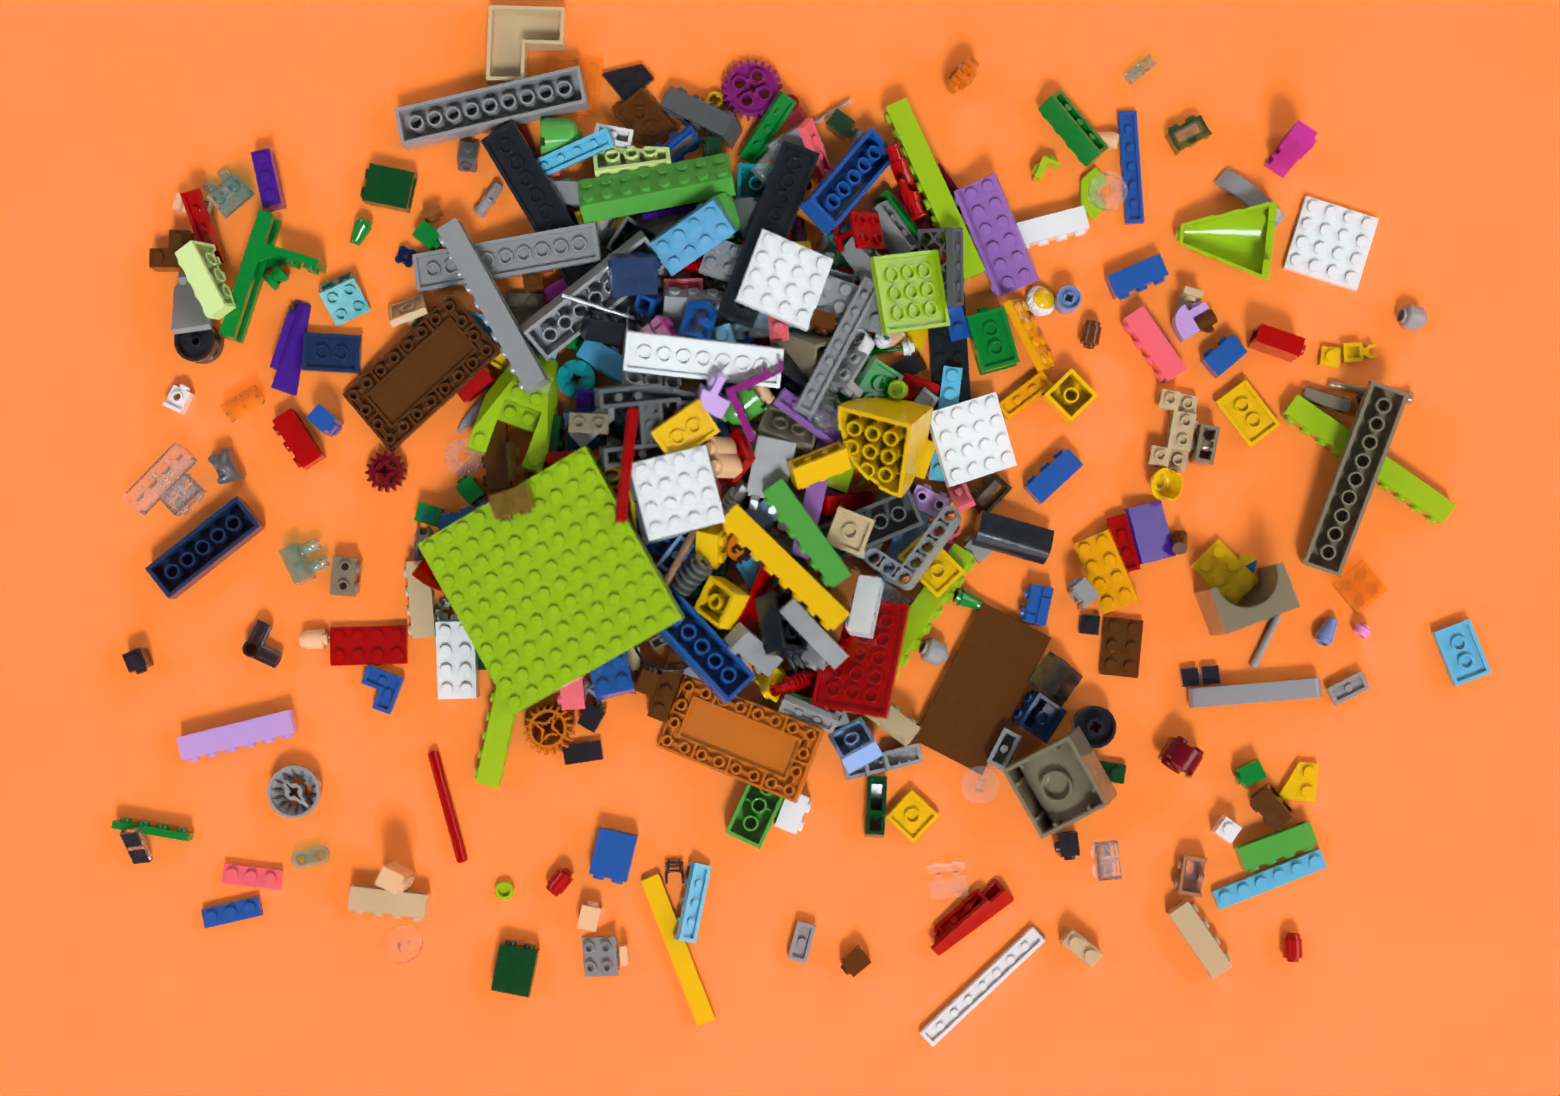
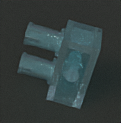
[202,168,255,219]
[278,537,330,586]

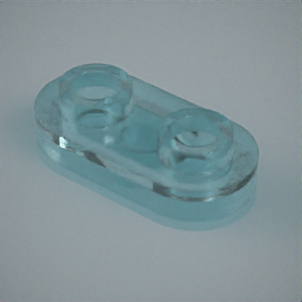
[290,845,330,870]

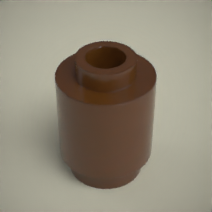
[1080,320,1102,349]

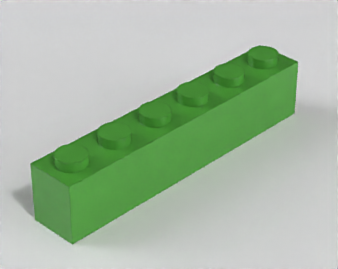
[763,478,852,589]

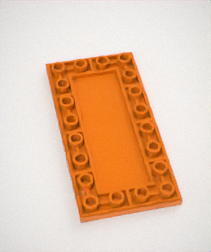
[656,675,825,804]

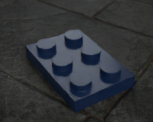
[301,332,363,374]

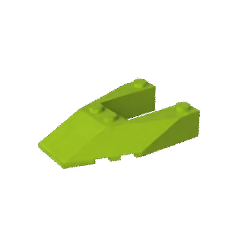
[466,353,559,474]

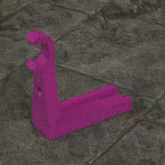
[725,359,784,442]

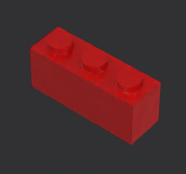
[272,408,326,470]

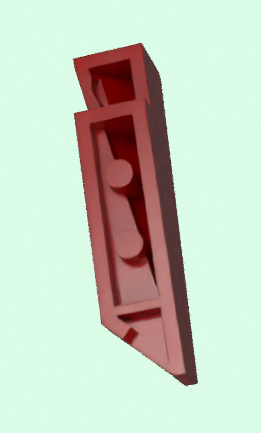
[727,562,776,646]
[931,878,1014,956]

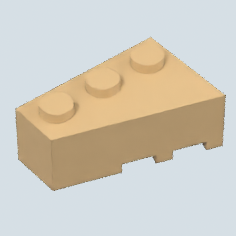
[867,704,921,747]

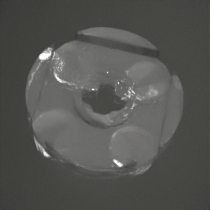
[1088,171,1127,210]
[444,438,483,477]

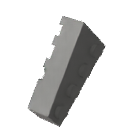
[660,86,743,150]

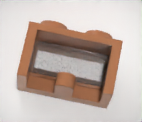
[1174,854,1208,898]

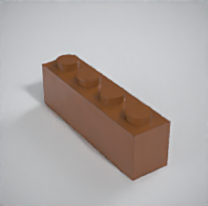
[819,565,861,644]

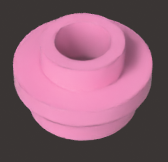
[1353,622,1372,639]

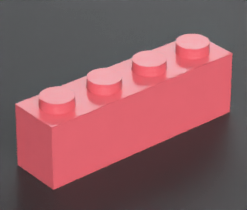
[1121,306,1187,384]
[557,676,587,710]

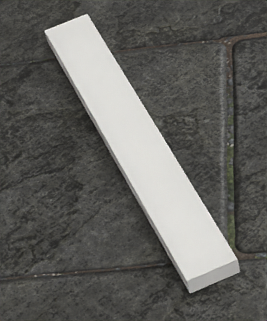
[919,926,1046,1047]

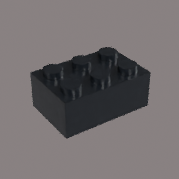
[754,591,807,657]

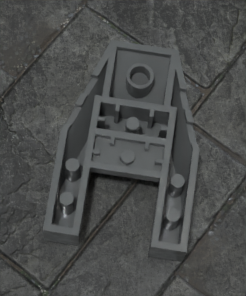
[594,384,718,468]

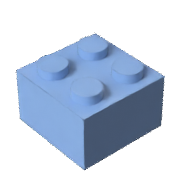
[828,717,883,774]

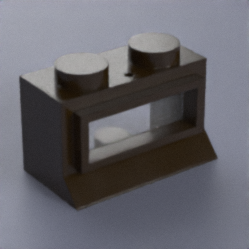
[971,473,1013,513]

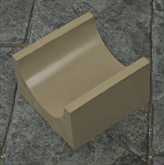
[1194,562,1301,636]
[1002,726,1118,839]

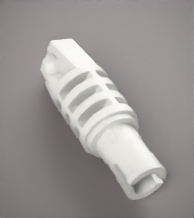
[720,480,747,516]

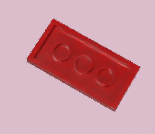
[330,625,408,666]

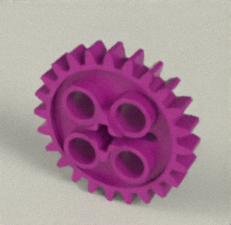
[721,59,783,121]

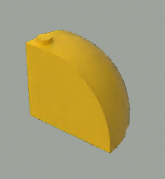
[838,397,933,498]

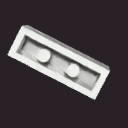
[845,575,885,639]

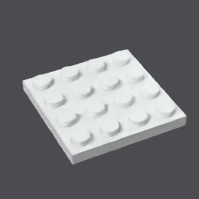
[1282,196,1379,292]
[735,229,834,331]
[930,392,1017,487]
[632,445,725,541]

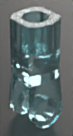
[1123,54,1158,85]

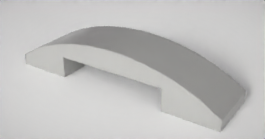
[1214,168,1285,228]

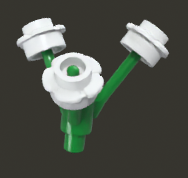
[869,333,915,358]

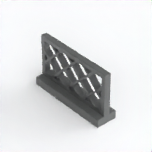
[917,228,964,306]

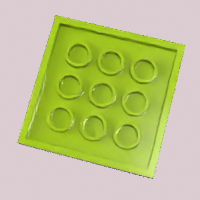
[869,249,950,335]

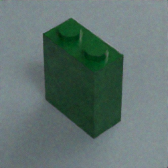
[360,163,418,213]
[491,939,540,998]

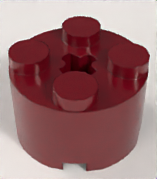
[1157,736,1204,778]

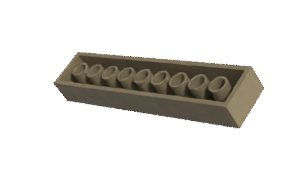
[1300,380,1410,577]

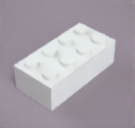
[435,620,480,699]

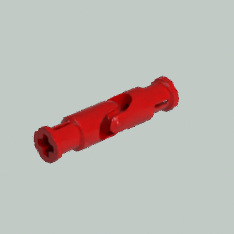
[884,143,927,221]

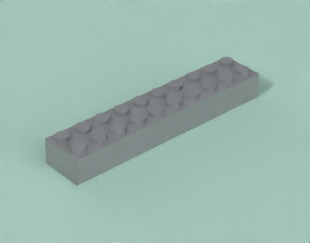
[394,66,590,151]

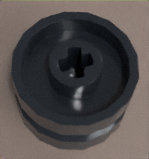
[174,325,224,364]
[1071,706,1116,748]

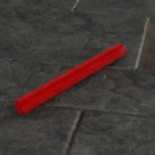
[615,407,639,523]
[428,751,468,863]

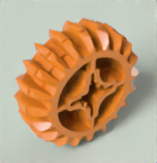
[523,703,575,755]

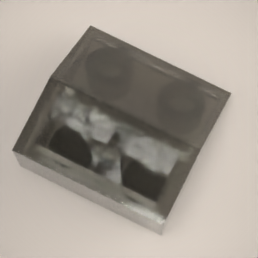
[1027,651,1083,707]

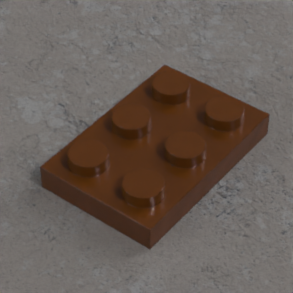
[613,87,678,148]
[1099,617,1144,678]

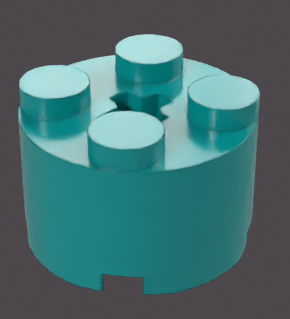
[557,360,597,400]

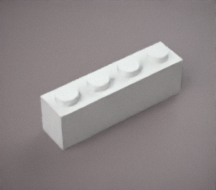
[1017,205,1090,250]

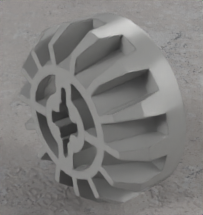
[267,765,322,818]

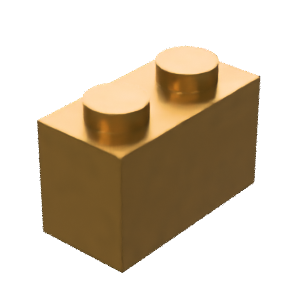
[488,484,536,522]

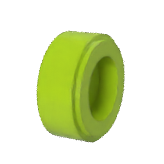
[888,380,908,400]
[495,880,515,901]

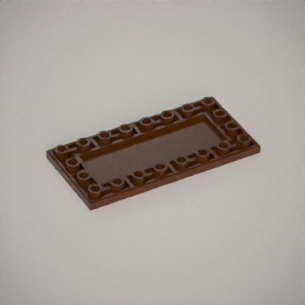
[342,293,501,452]
[913,602,1052,775]

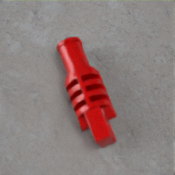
[769,669,816,697]

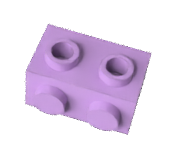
[912,483,952,520]

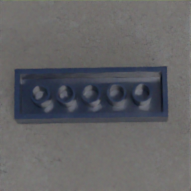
[145,496,266,599]

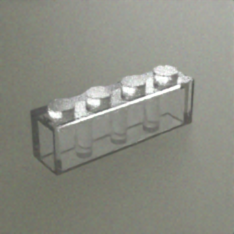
[122,441,198,515]

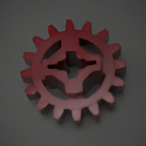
[365,451,408,493]

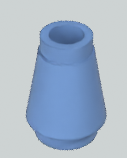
[1314,617,1338,647]

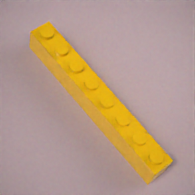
[721,504,850,631]

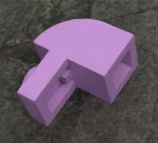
[1172,302,1209,343]
[698,370,731,419]

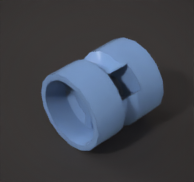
[1054,285,1082,314]

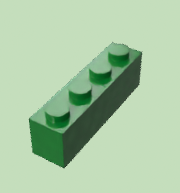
[1038,90,1109,167]

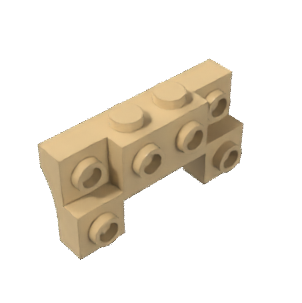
[1147,389,1199,472]

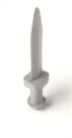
[457,375,501,433]

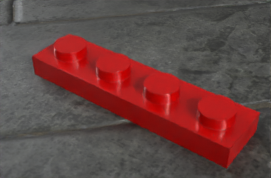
[180,188,226,263]

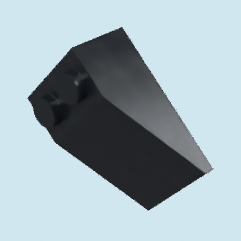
[600,215,656,254]
[768,344,808,399]

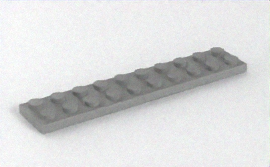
[412,222,602,293]
[699,240,882,335]

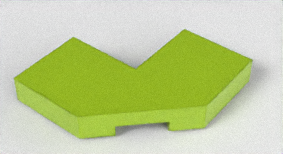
[1079,167,1108,221]

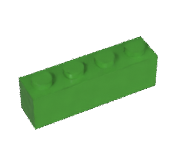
[1233,820,1318,872]

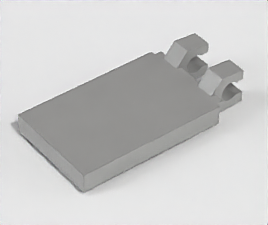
[171,271,212,334]
[746,434,797,514]

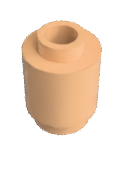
[299,629,330,649]

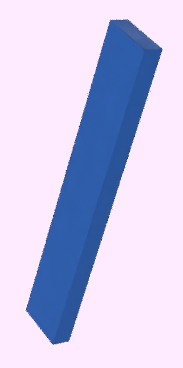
[1117,110,1145,225]

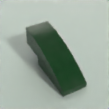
[864,775,887,838]

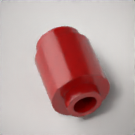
[546,867,574,897]
[1282,933,1303,962]

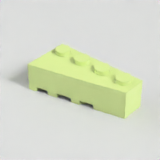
[593,145,672,177]
[175,240,236,320]

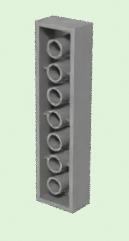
[520,230,665,361]

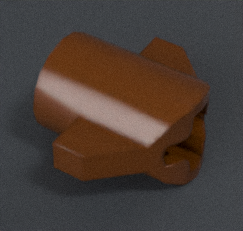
[1193,309,1218,333]
[1172,530,1188,555]

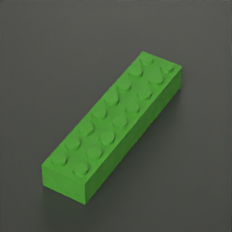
[577,153,736,224]
[725,692,825,849]

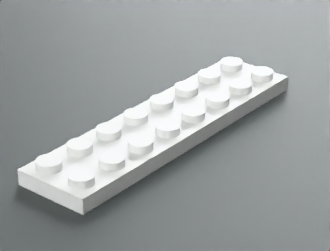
[623,330,784,388]

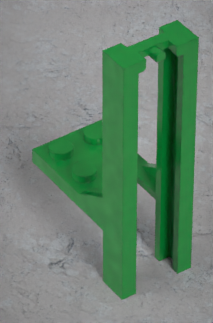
[219,210,327,344]

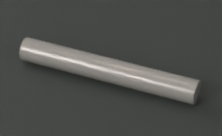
[1249,615,1282,669]

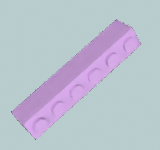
[176,709,299,763]

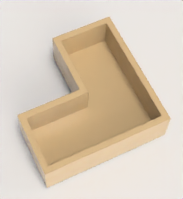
[486,5,567,86]

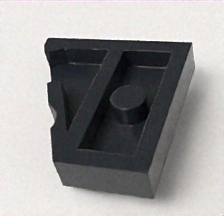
[602,64,654,102]

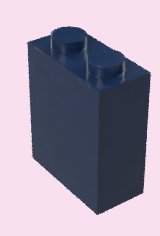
[607,251,661,297]

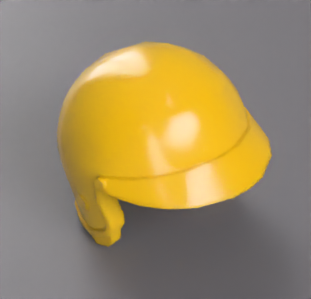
[1149,467,1184,501]

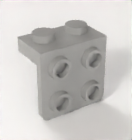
[828,348,868,398]

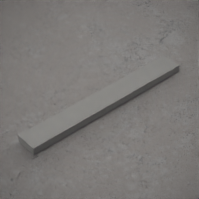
[794,275,876,418]

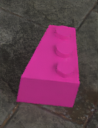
[1264,120,1318,178]

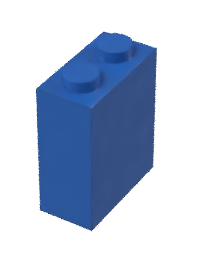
[589,826,639,885]

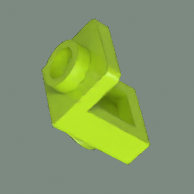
[1031,155,1061,183]

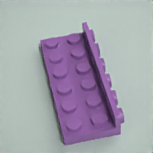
[954,173,1040,297]

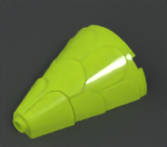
[1176,202,1278,279]

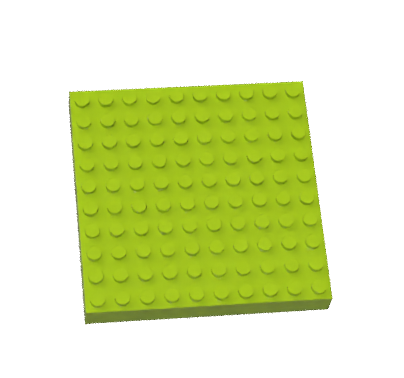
[417,446,685,715]

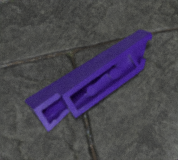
[270,300,311,396]

